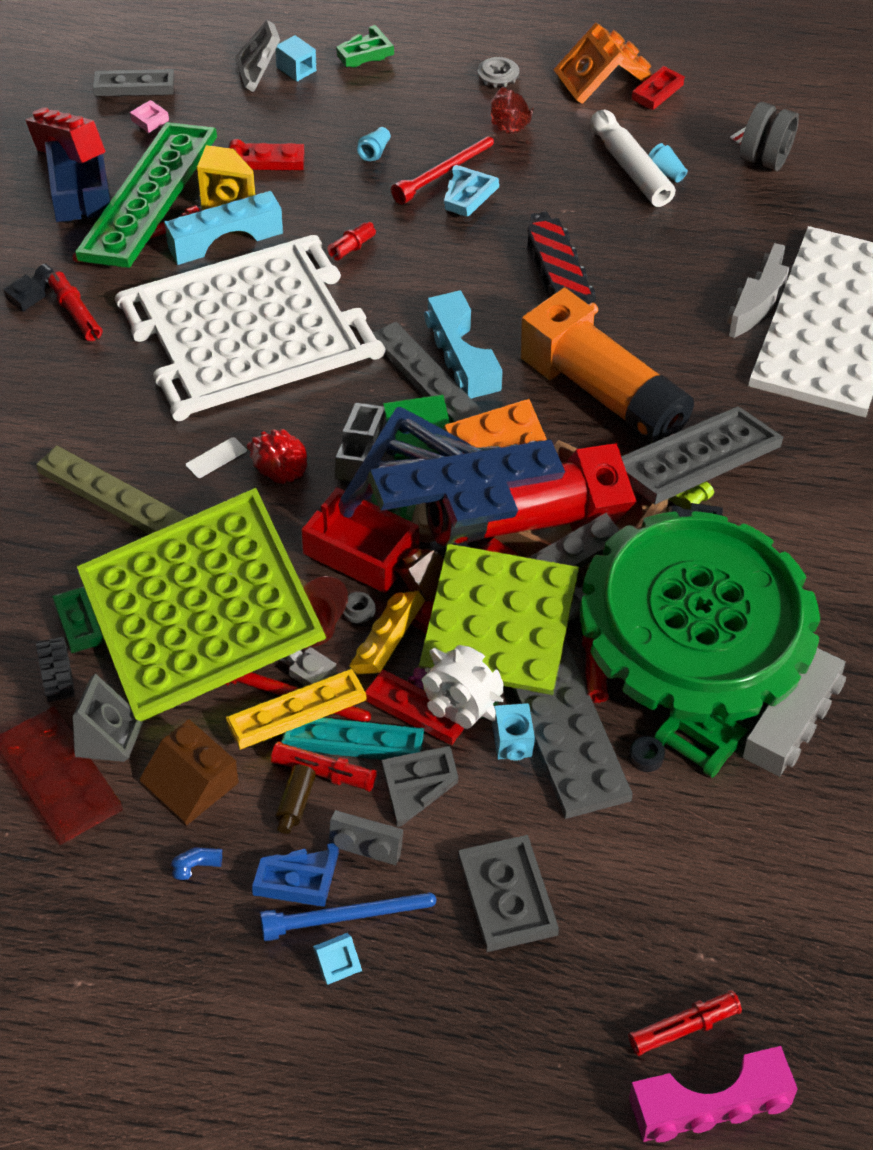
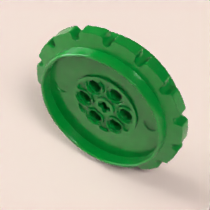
[579,511,820,723]

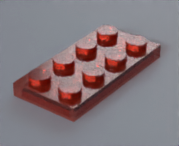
[0,706,123,845]

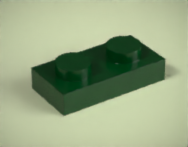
[52,587,104,653]

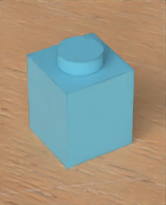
[275,35,317,81]

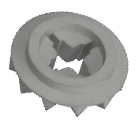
[478,57,519,88]

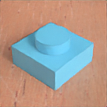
[313,933,362,985]

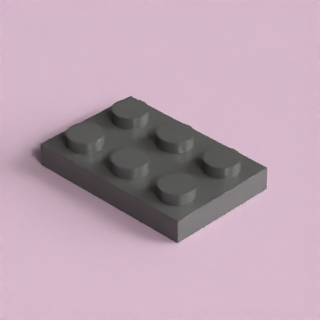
[458,835,559,952]

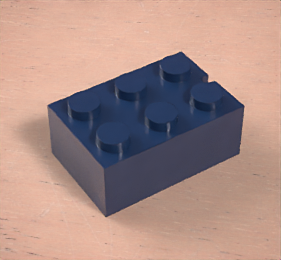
[45,137,110,222]

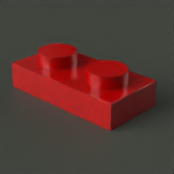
[632,66,685,110]

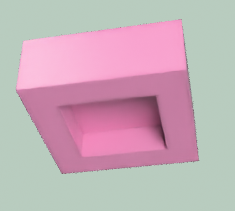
[130,100,169,133]

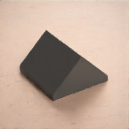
[73,673,143,762]

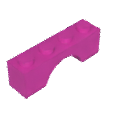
[629,1046,798,1142]

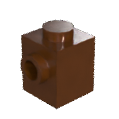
[395,548,444,602]

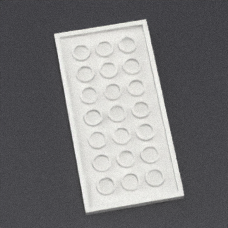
[749,226,873,418]

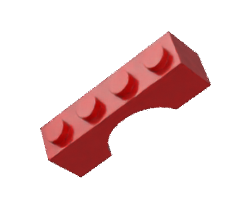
[25,107,106,163]

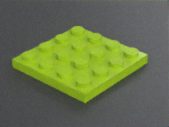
[419,544,579,695]

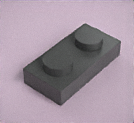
[328,810,404,865]

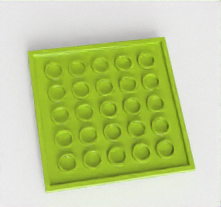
[77,488,326,721]

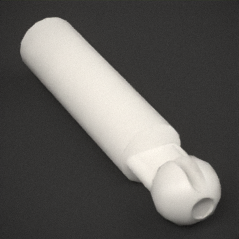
[590,109,676,207]

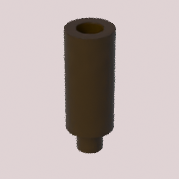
[275,765,316,834]

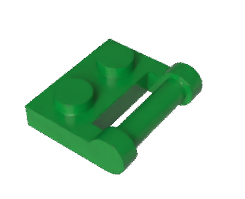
[655,714,748,778]

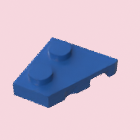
[252,843,339,907]

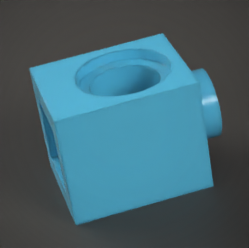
[492,703,535,760]

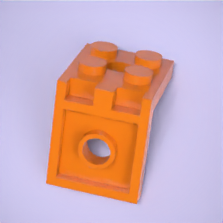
[553,22,653,104]

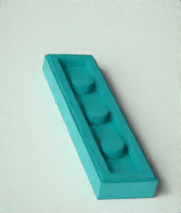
[282,718,424,760]

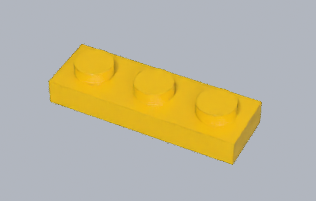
[349,591,425,675]

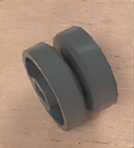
[740,101,799,171]

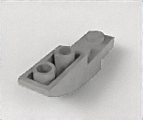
[726,243,789,338]

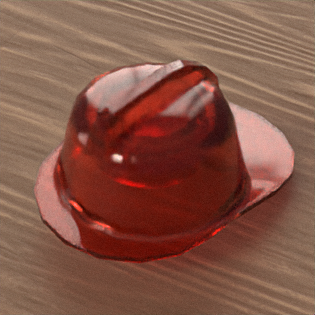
[304,576,348,649]

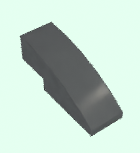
[335,403,384,481]

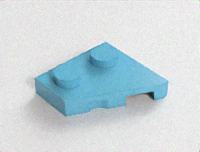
[444,165,499,217]

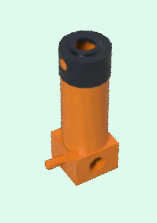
[521,287,694,443]

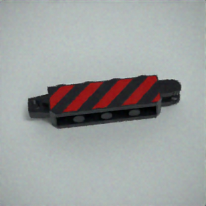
[527,211,596,304]

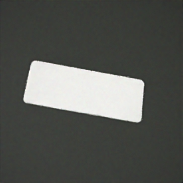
[186,437,247,478]

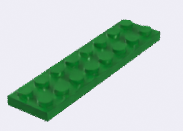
[75,122,217,268]

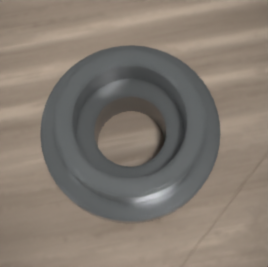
[342,592,375,623]

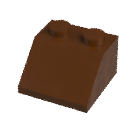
[139,719,239,826]

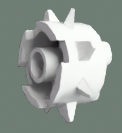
[422,645,503,729]

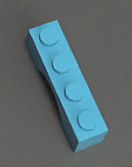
[165,191,283,265]
[424,290,502,399]

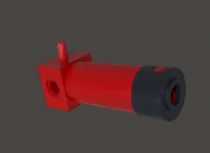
[425,443,636,546]

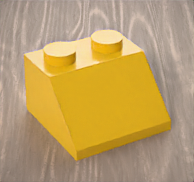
[197,145,255,210]

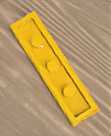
[226,669,366,750]

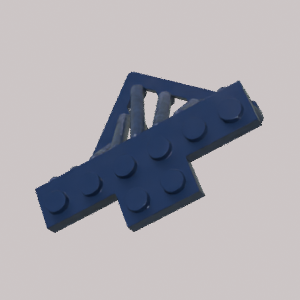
[338,407,565,528]

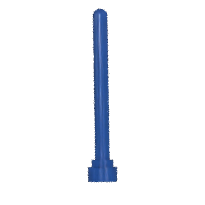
[260,893,436,941]

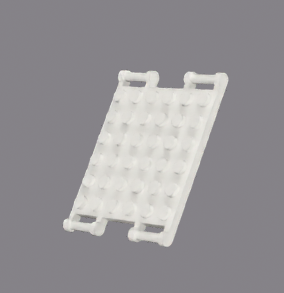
[115,235,386,421]

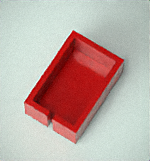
[301,487,419,593]

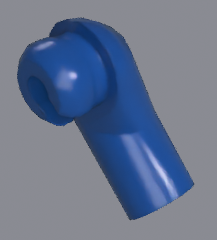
[171,847,223,880]

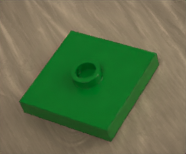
[383,395,450,460]

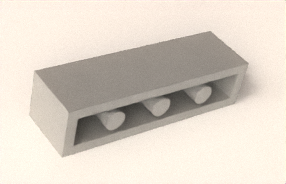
[743,648,847,777]

